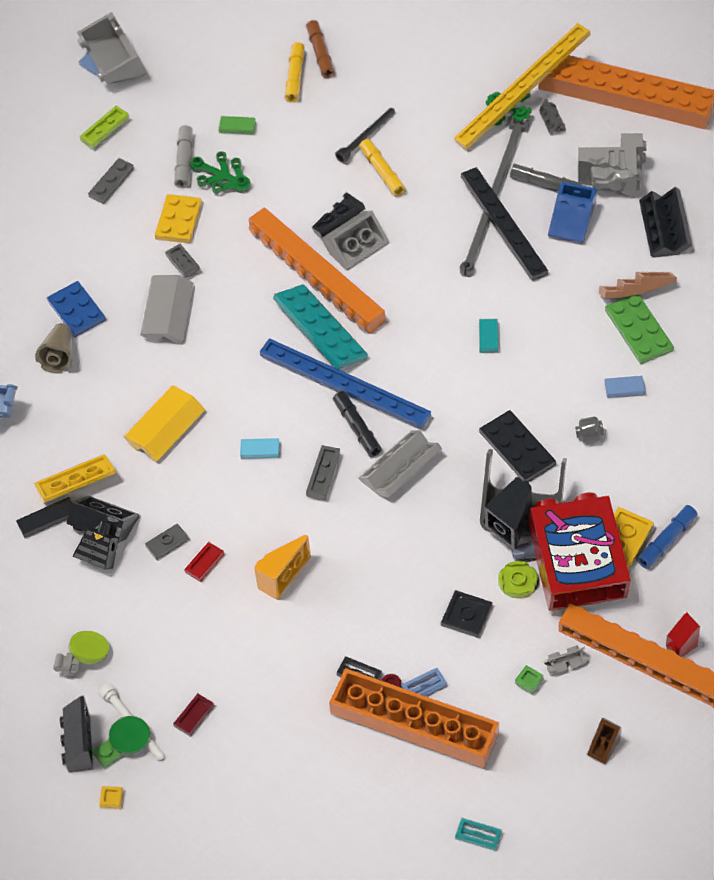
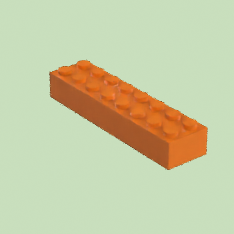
[329,668,499,768]

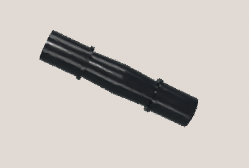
[333,391,382,457]

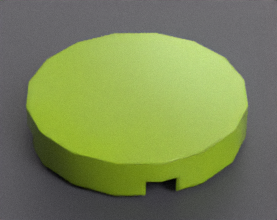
[498,561,538,599]
[68,630,109,664]

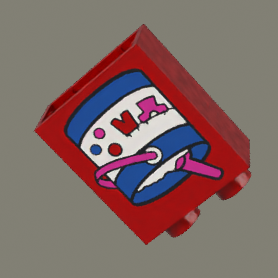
[528,492,631,611]

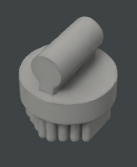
[53,653,79,676]

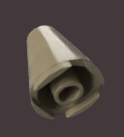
[35,323,72,373]

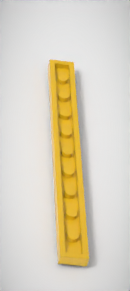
[454,23,591,150]

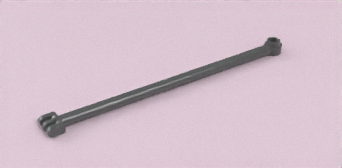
[460,118,529,277]

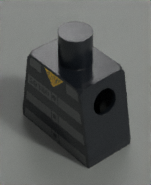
[73,520,118,570]

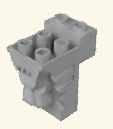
[577,133,647,198]

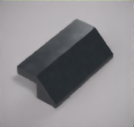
[639,187,692,257]

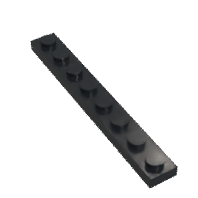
[461,167,548,281]

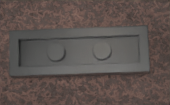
[88,158,134,204]
[306,445,341,500]

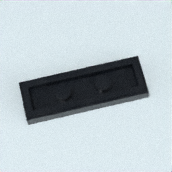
[16,497,72,538]

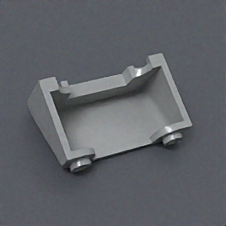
[77,12,148,84]

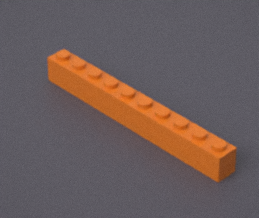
[248,207,386,334]
[558,603,714,707]

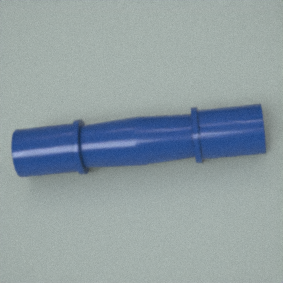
[637,505,698,569]

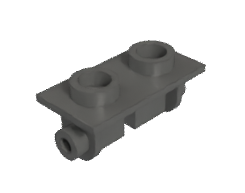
[539,98,565,136]

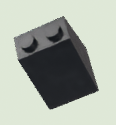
[485,476,532,550]

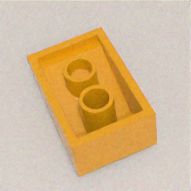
[254,535,311,600]

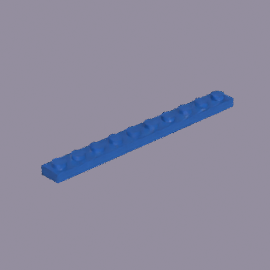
[260,338,431,429]

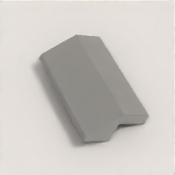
[140,275,194,344]
[358,430,442,497]

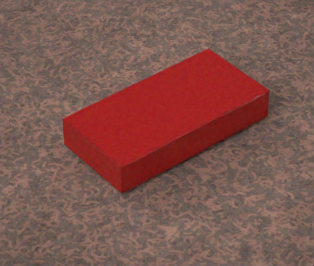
[184,541,224,582]

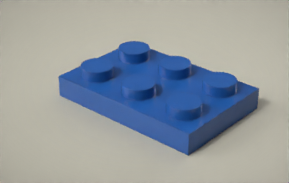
[46,281,106,338]

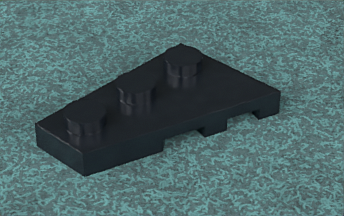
[312,192,366,238]

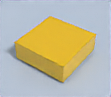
[99,786,123,809]

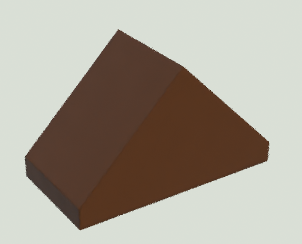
[587,718,621,764]

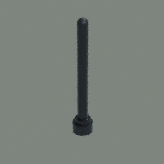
[335,107,395,163]

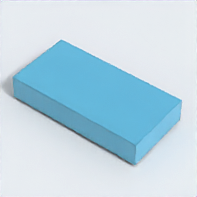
[240,438,279,459]

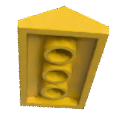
[34,454,116,503]

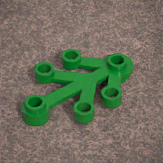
[190,151,250,194]

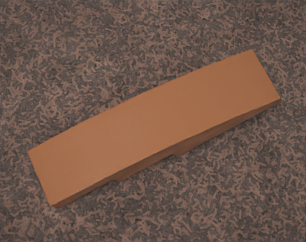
[599,272,677,298]

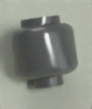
[575,416,604,443]

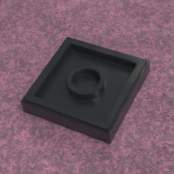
[441,590,493,638]

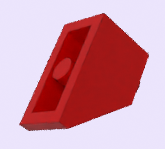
[666,612,700,657]

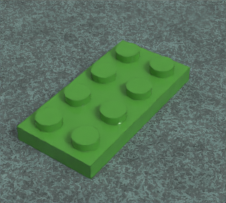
[605,294,674,364]

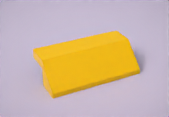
[123,385,205,462]

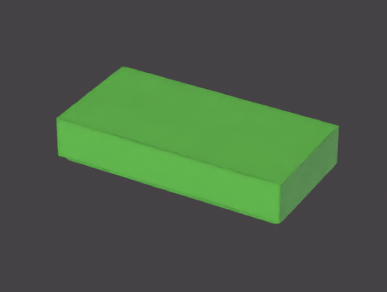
[219,116,256,135]

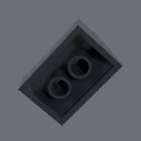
[66,495,140,543]
[60,696,93,773]

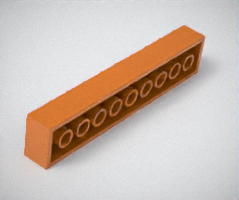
[538,55,714,130]

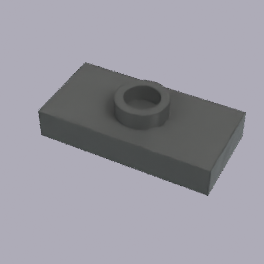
[165,244,200,278]
[145,523,189,560]

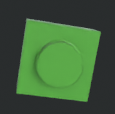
[515,665,543,694]
[92,739,121,769]

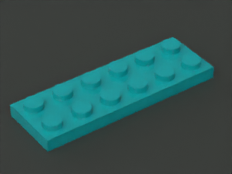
[273,284,368,370]

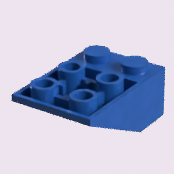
[548,181,597,243]

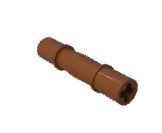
[306,20,335,78]

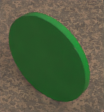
[109,716,150,754]

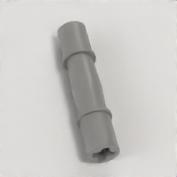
[174,125,193,188]

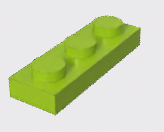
[80,105,129,149]

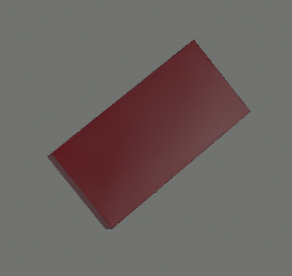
[173,693,214,737]

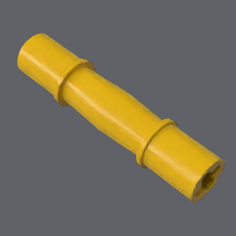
[285,42,305,103]
[359,139,406,196]

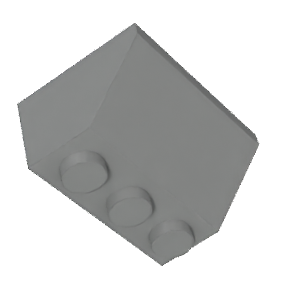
[321,210,389,270]

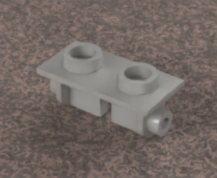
[544,645,588,675]

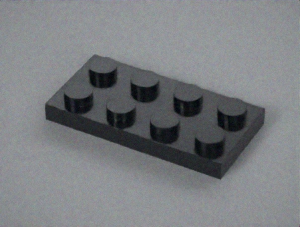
[479,410,556,482]

